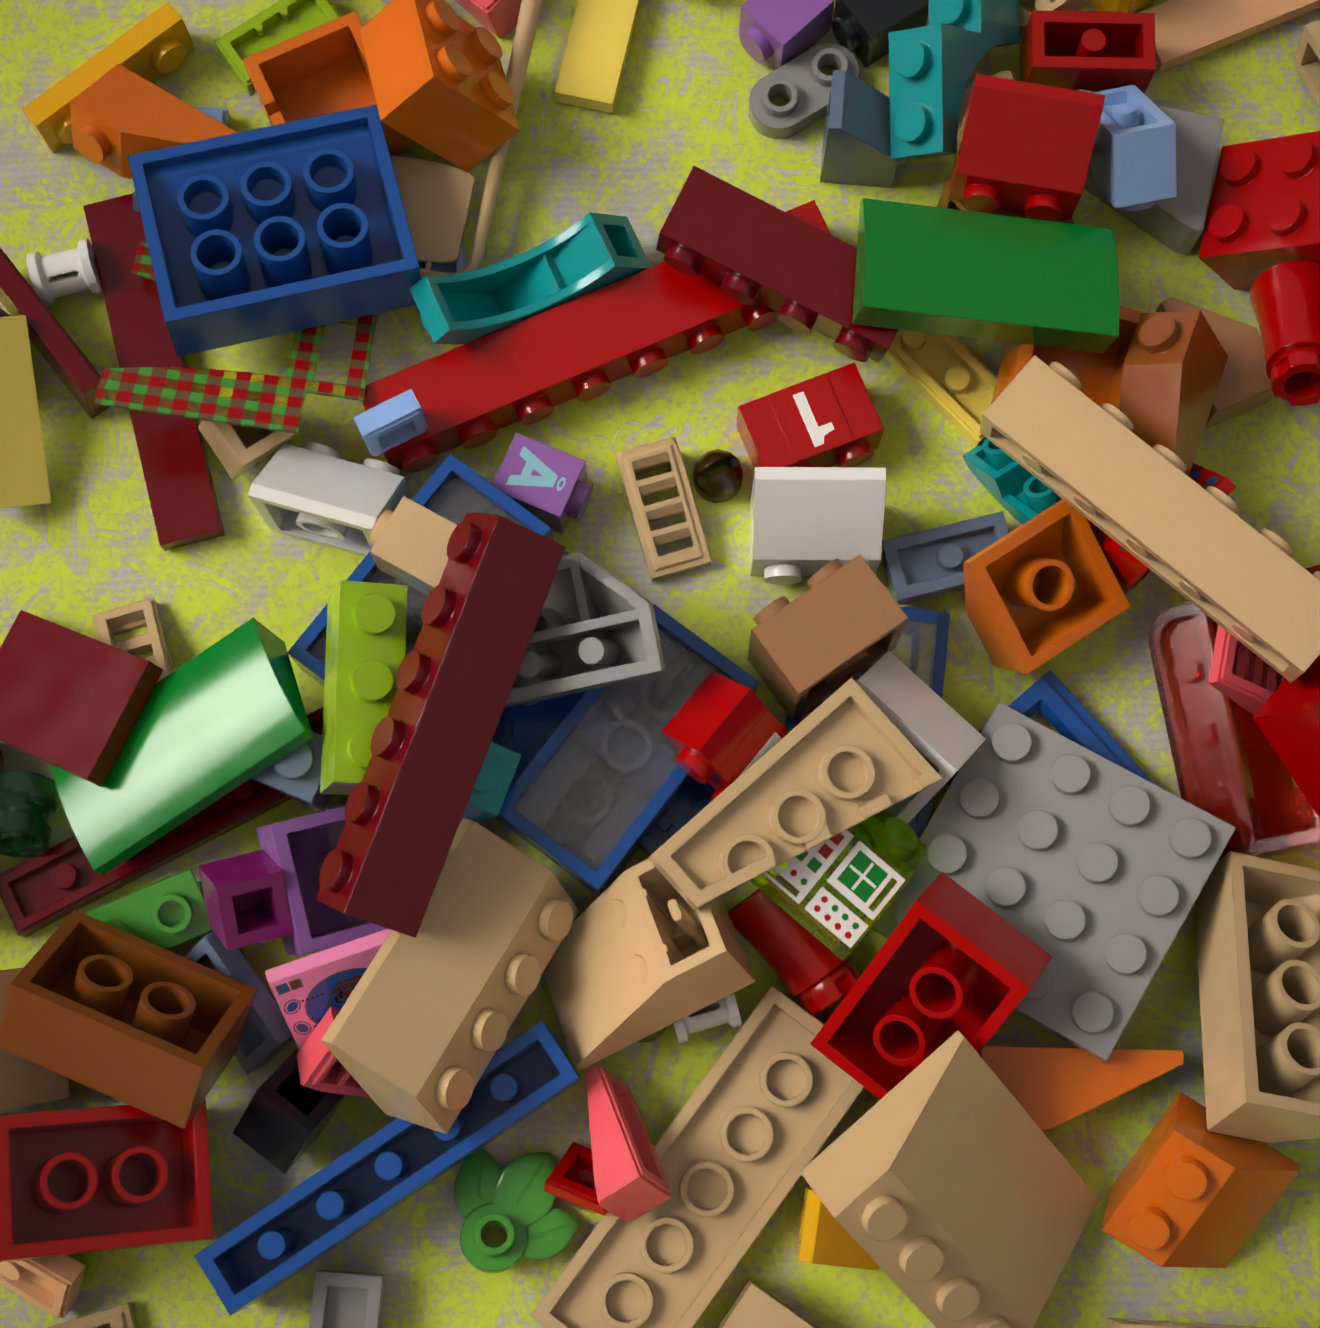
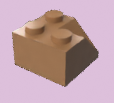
[747,555,908,720]

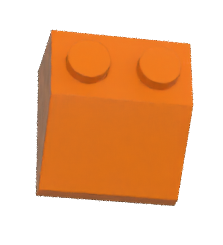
[963,499,1131,675]
[1102,1092,1300,1268]

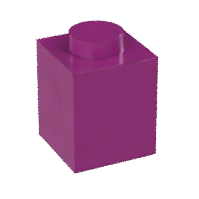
[198,850,294,951]

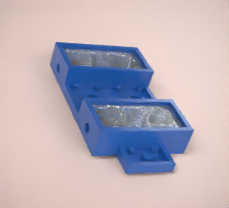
[287,453,759,897]

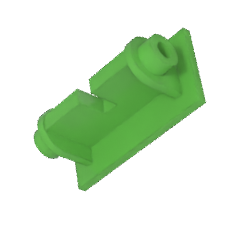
[84,868,212,950]

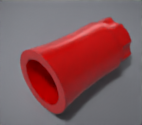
[1250,260,1320,406]
[728,874,861,1016]

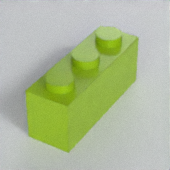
[320,580,408,795]

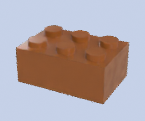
[0,910,257,1129]

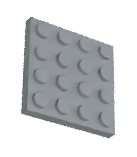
[869,702,1236,1063]

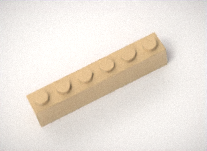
[980,355,1320,683]

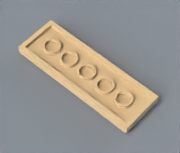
[531,986,864,1328]

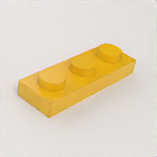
[22,2,195,154]

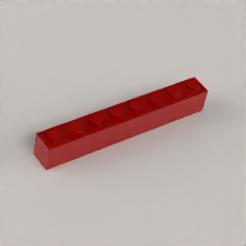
[359,200,832,473]

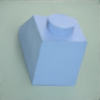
[1090,85,1177,211]

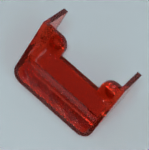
[1148,565,1320,861]

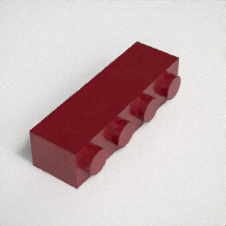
[656,166,899,363]

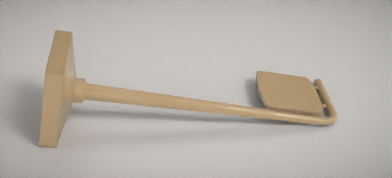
[390,0,543,278]

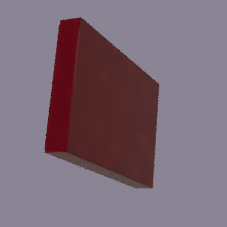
[0,610,163,787]

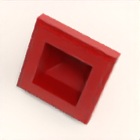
[544,1142,608,1215]

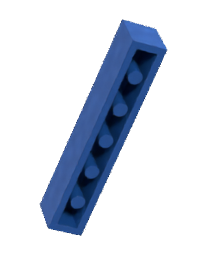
[194,1021,582,1315]

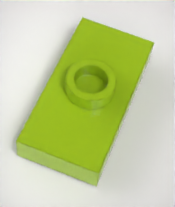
[214,0,342,96]

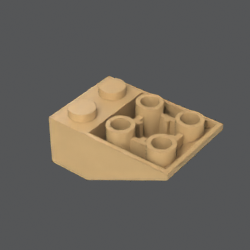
[543,859,756,1071]

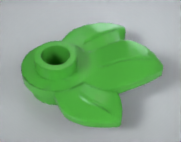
[454,1148,579,1273]

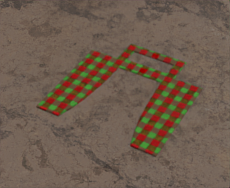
[94,241,378,434]

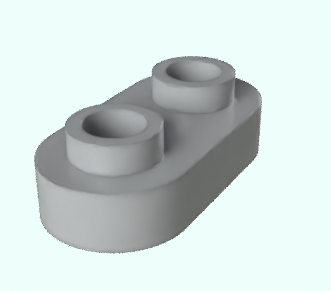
[749,43,859,139]

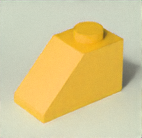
[796,1186,879,1271]

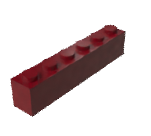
[316,512,566,938]

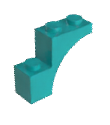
[888,0,1019,161]
[409,212,651,345]

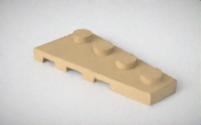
[648,677,943,910]

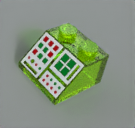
[750,810,927,960]

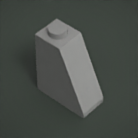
[1079,89,1224,255]

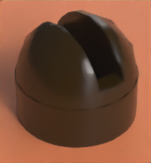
[693,449,743,503]

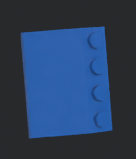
[128,105,421,357]

